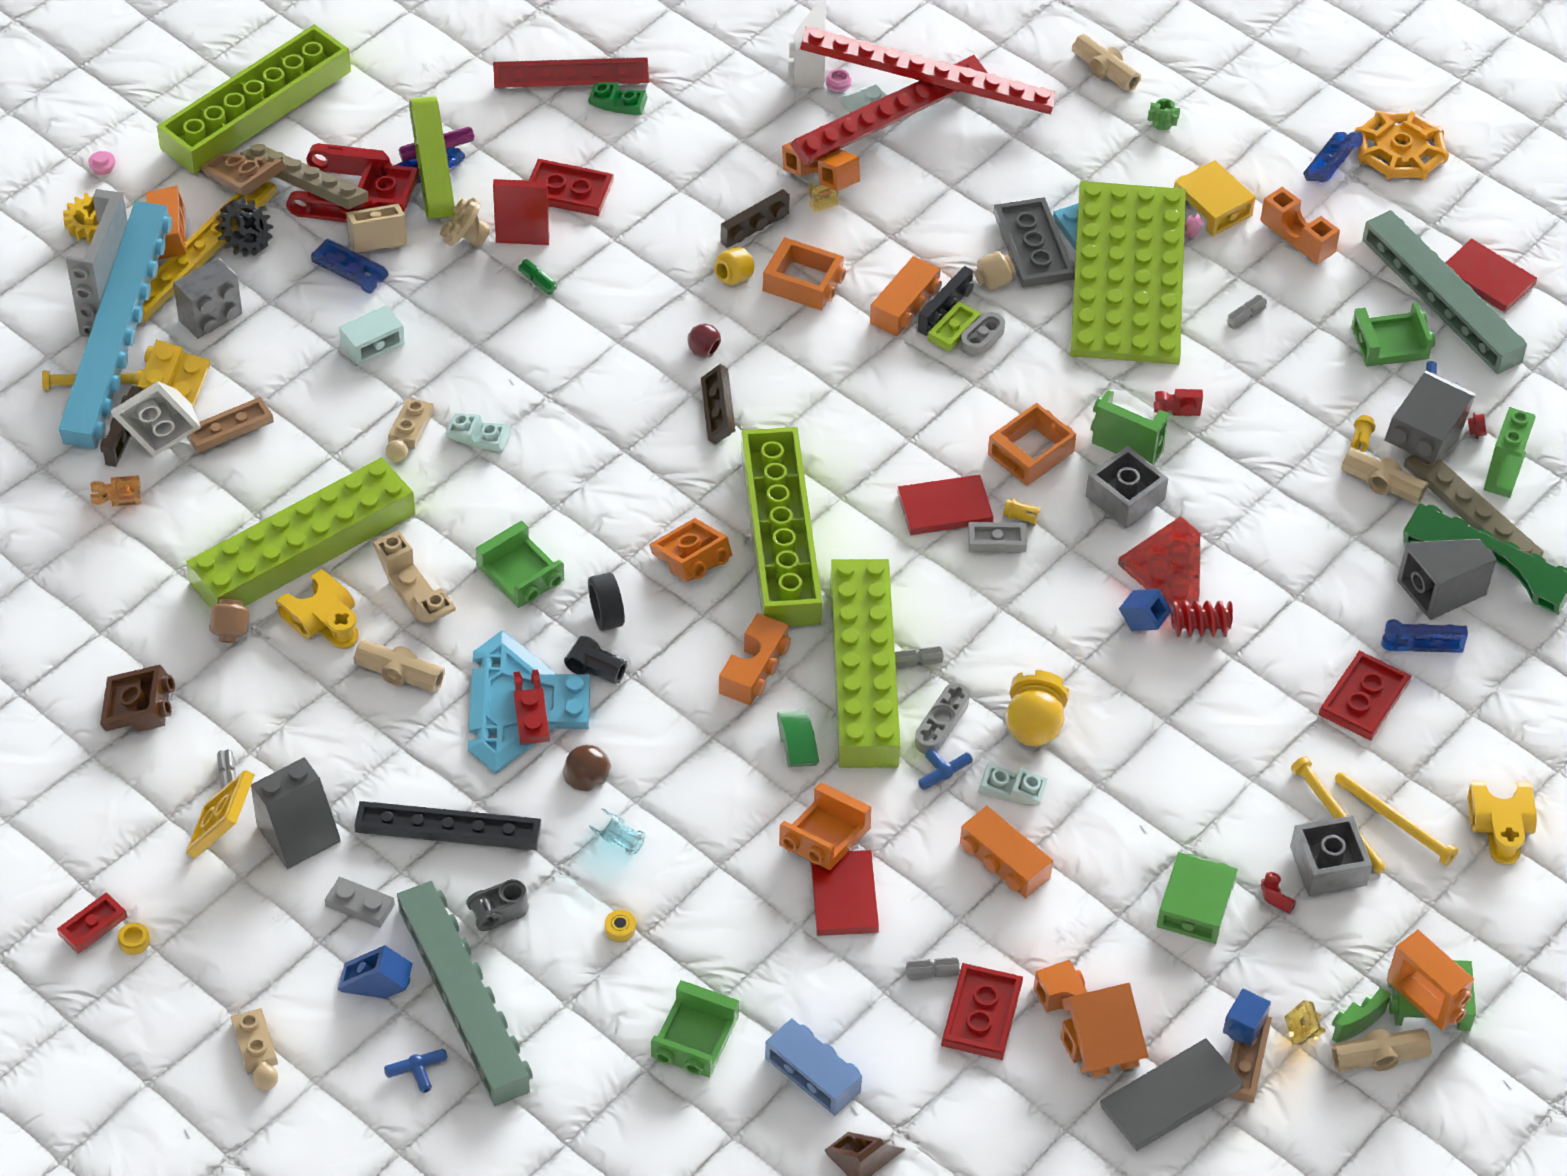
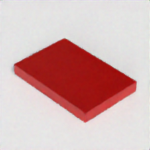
[528,158,614,216]
[493,179,550,245]
[1445,238,1537,312]
[897,474,994,535]
[1318,650,1412,741]
[810,850,879,936]
[941,963,1024,1060]

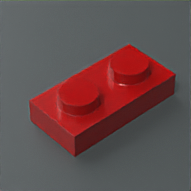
[57,892,128,954]

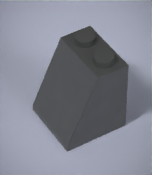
[1384,371,1476,464]
[1397,539,1496,620]
[251,757,341,869]

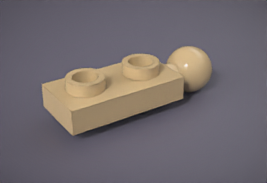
[385,398,434,462]
[231,1008,279,1091]

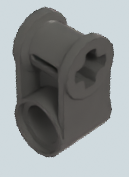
[466,879,529,931]

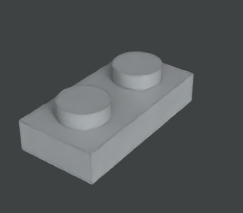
[968,522,1027,552]
[325,876,395,928]

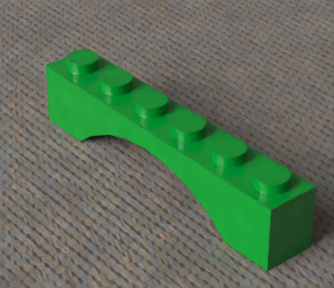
[1403,503,1567,615]

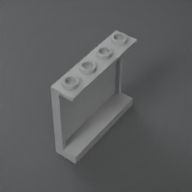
[66,189,128,337]

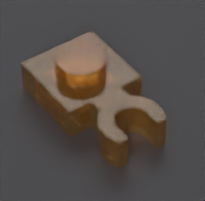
[90,475,141,506]

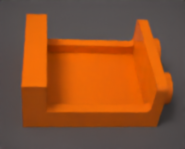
[779,782,872,870]
[1062,982,1149,1078]

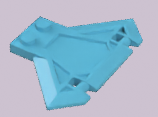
[468,630,590,774]

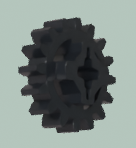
[215,198,273,257]

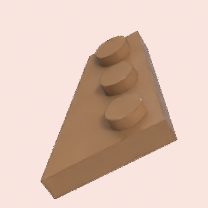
[201,153,286,197]

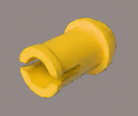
[1350,415,1376,452]
[1003,498,1040,525]

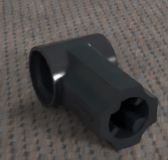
[564,636,627,684]

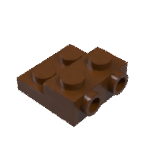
[100,665,175,732]

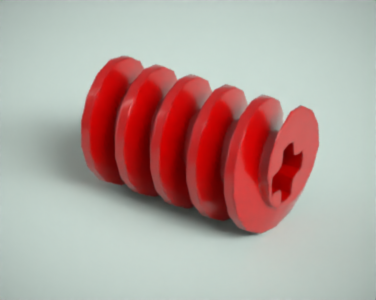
[1171,600,1233,637]

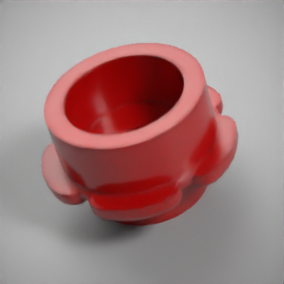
[1468,412,1487,439]

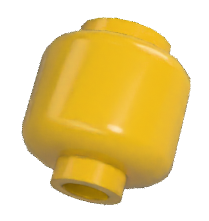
[714,247,754,285]

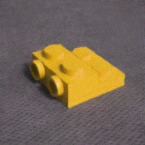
[134,339,211,408]

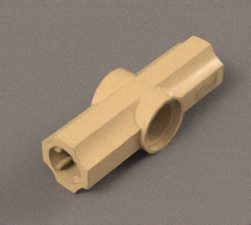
[1071,33,1142,93]
[1341,448,1428,505]
[353,640,445,692]
[1331,1028,1432,1072]

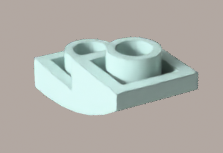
[445,413,511,452]
[978,762,1048,805]

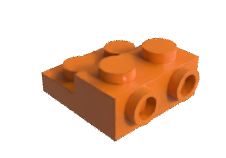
[649,518,733,582]

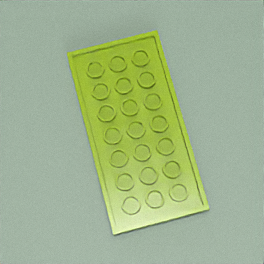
[1070,181,1186,365]

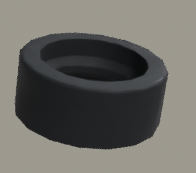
[588,572,625,631]

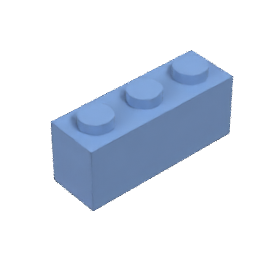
[765,1018,862,1116]

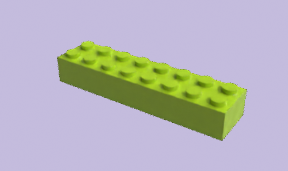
[156,24,351,175]
[741,427,823,627]
[186,457,415,608]
[830,559,900,768]

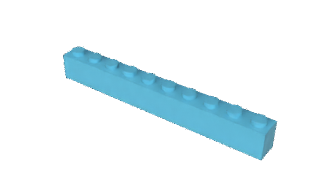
[58,201,173,449]

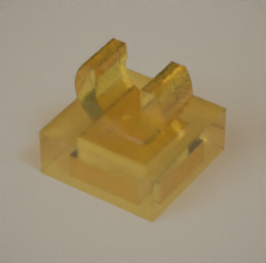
[808,182,839,212]
[1284,1000,1326,1045]

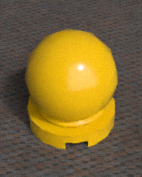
[1005,670,1070,747]

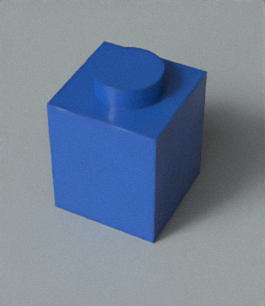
[1119,589,1172,631]
[1222,988,1271,1046]

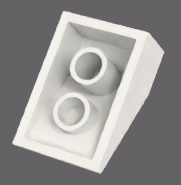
[788,0,826,88]
[110,381,201,457]

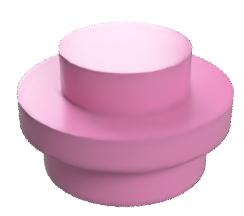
[826,69,851,92]
[88,151,115,175]
[1184,213,1205,239]

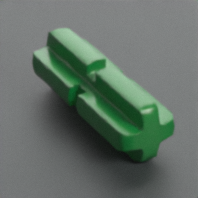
[518,259,558,295]

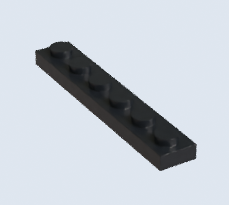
[354,801,541,851]

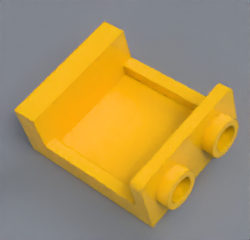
[1174,160,1256,237]

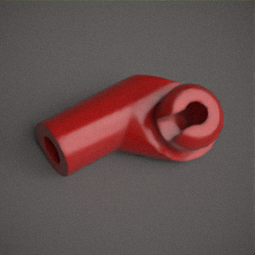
[1260,872,1296,914]

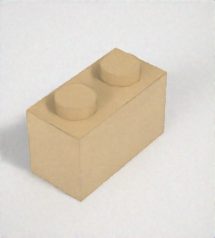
[346,204,407,253]

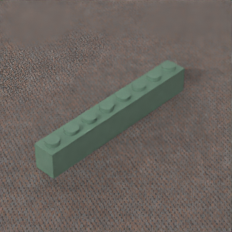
[1362,210,1527,375]
[397,880,533,1107]

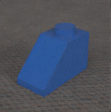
[337,945,413,999]

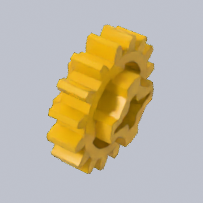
[63,193,98,243]

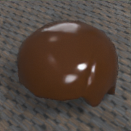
[563,745,611,791]

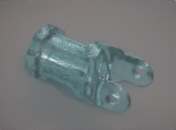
[589,808,646,856]

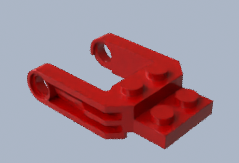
[286,143,420,223]

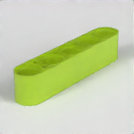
[409,96,455,219]

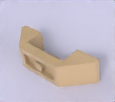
[373,530,456,623]

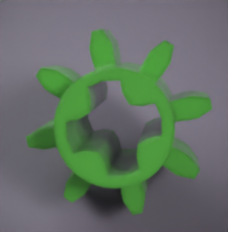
[1147,98,1180,130]

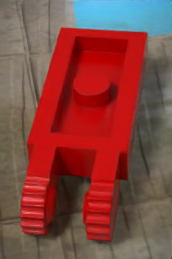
[513,669,550,745]

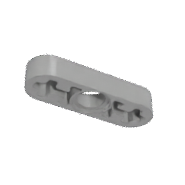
[915,683,970,754]

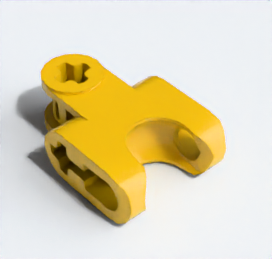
[276,569,359,649]
[1467,781,1537,865]

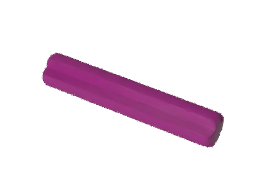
[398,126,475,162]

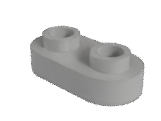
[961,312,1005,355]

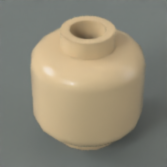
[974,251,1016,291]

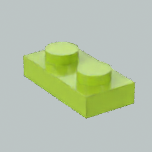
[927,301,981,352]

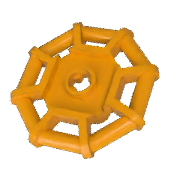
[1353,110,1449,180]

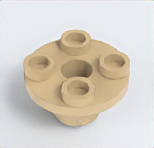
[440,198,490,246]

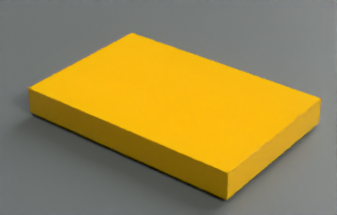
[186,770,255,859]

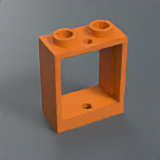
[762,237,846,311]
[987,403,1077,486]
[1386,929,1474,1031]

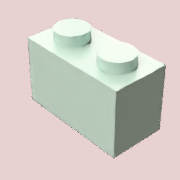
[339,305,405,366]

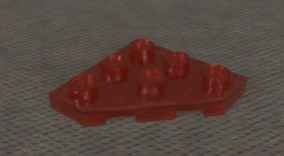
[1118,516,1201,608]

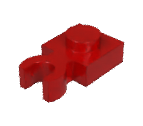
[1153,389,1203,416]

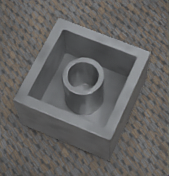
[173,258,242,339]
[1085,446,1169,528]
[1290,815,1372,896]

